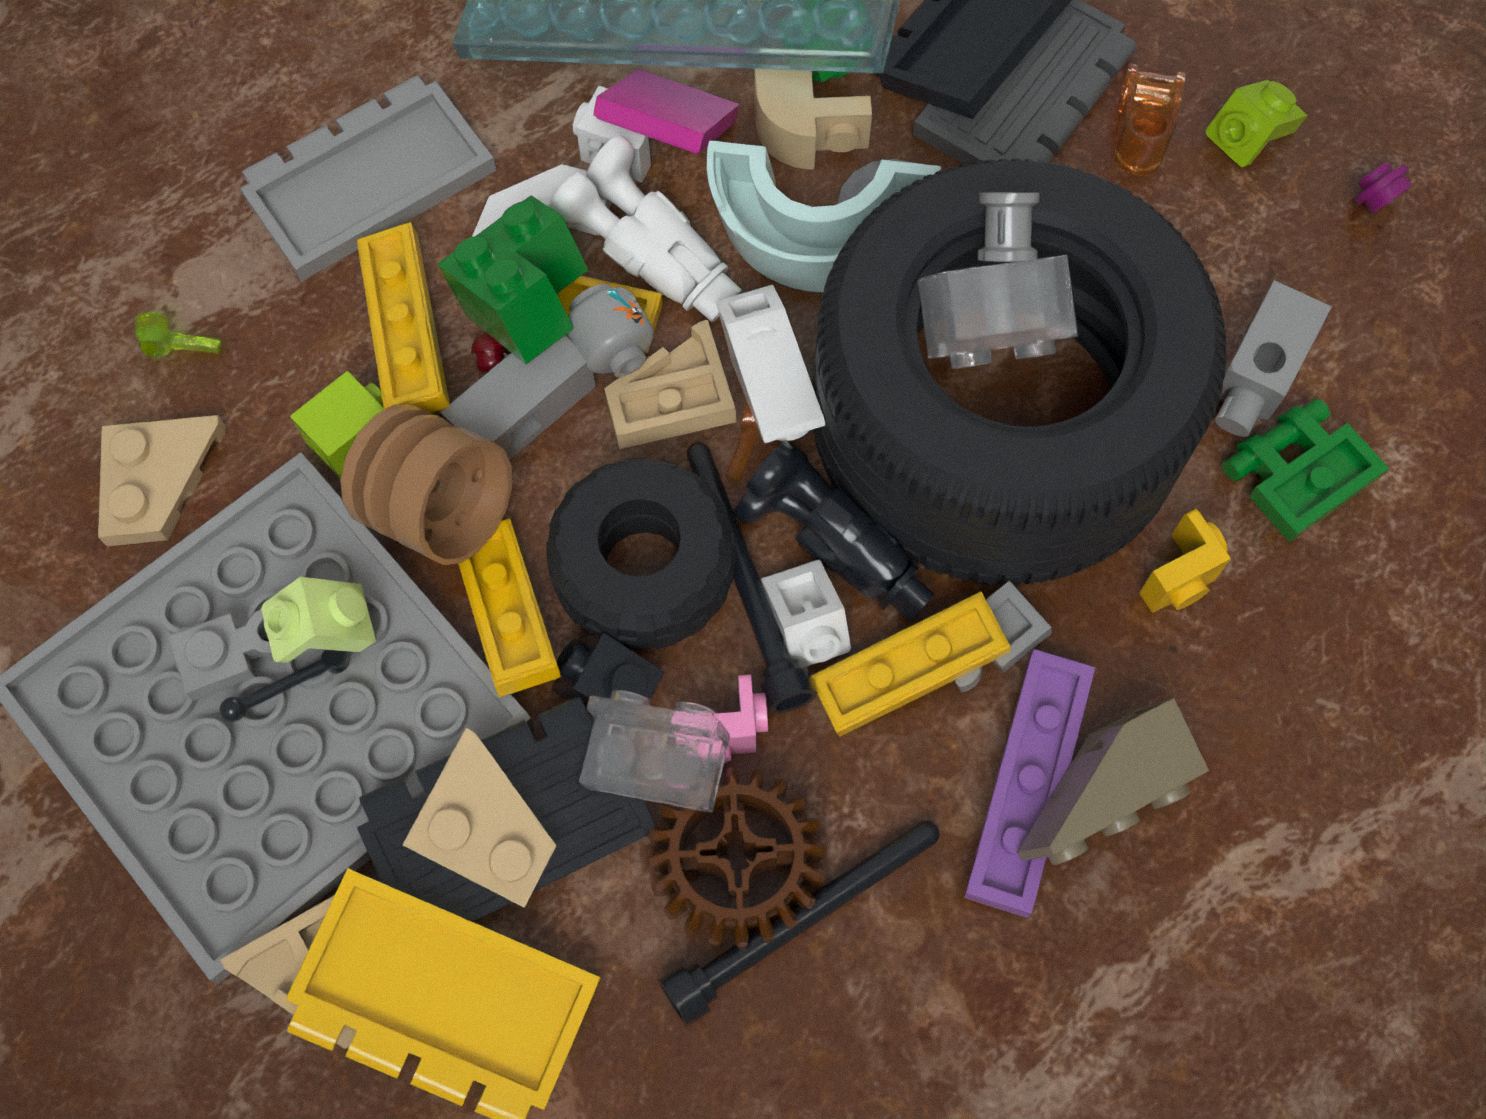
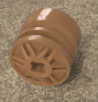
[340,404,512,565]

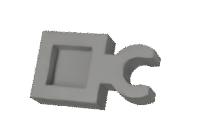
[955,580,1052,692]
[168,609,274,701]

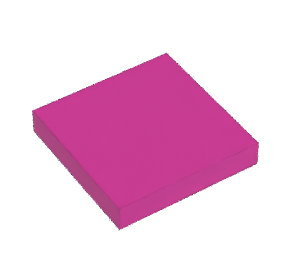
[593,69,740,154]

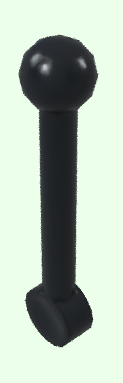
[220,650,350,722]

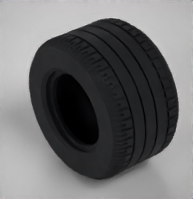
[812,158,1226,586]

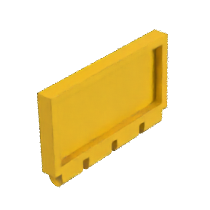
[285,868,601,1119]

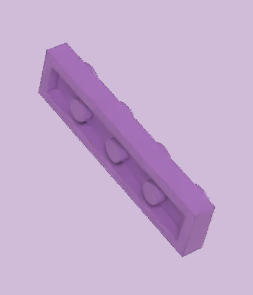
[963,649,1096,918]

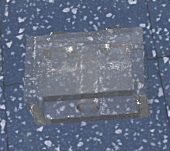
[918,255,1078,369]

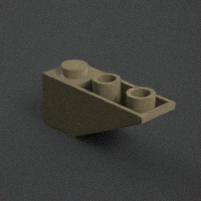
[1017,698,1209,865]

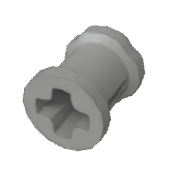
[978,192,1040,262]

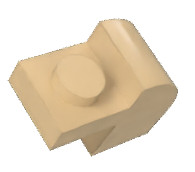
[754,60,872,170]

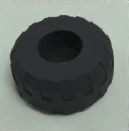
[546,458,736,651]

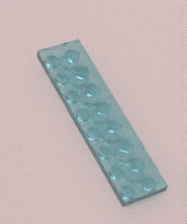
[452,0,900,73]

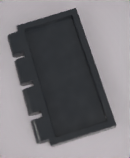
[869,0,1072,119]
[357,695,657,922]

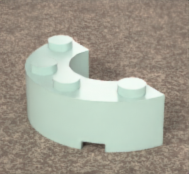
[707,140,941,292]

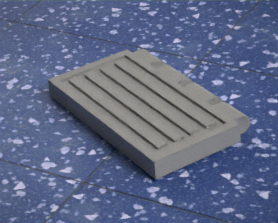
[240,75,497,282]

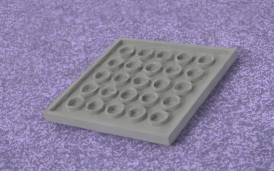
[0,452,534,984]

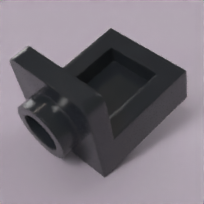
[551,633,665,728]

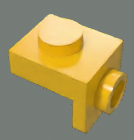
[1139,509,1231,613]

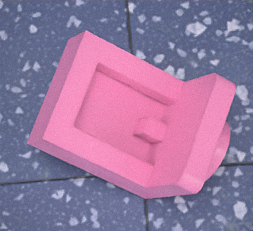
[675,674,768,766]

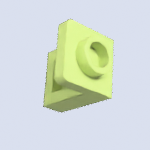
[261,577,376,663]

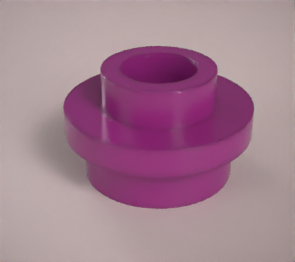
[1354,161,1413,214]

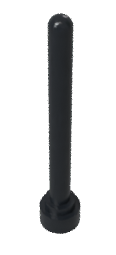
[687,442,818,713]
[658,820,940,1027]

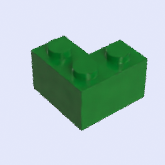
[437,195,588,365]

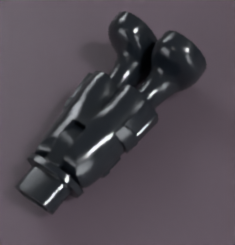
[733,440,935,622]

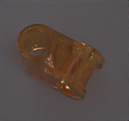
[1113,63,1186,176]

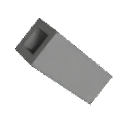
[440,335,596,460]

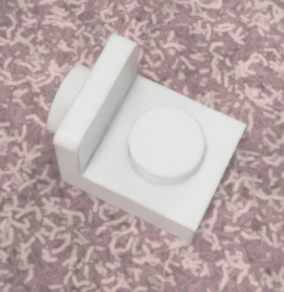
[573,86,651,182]
[761,559,851,667]

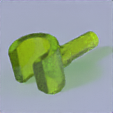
[135,312,222,358]

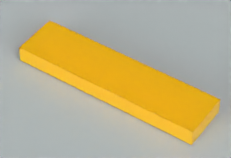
[357,222,450,414]

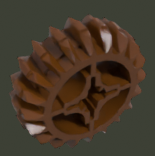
[646,766,827,948]

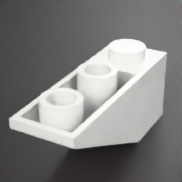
[716,285,825,443]

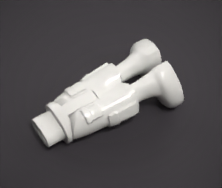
[548,135,743,323]

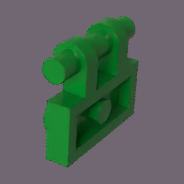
[1222,398,1389,543]

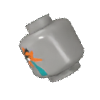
[567,284,654,377]

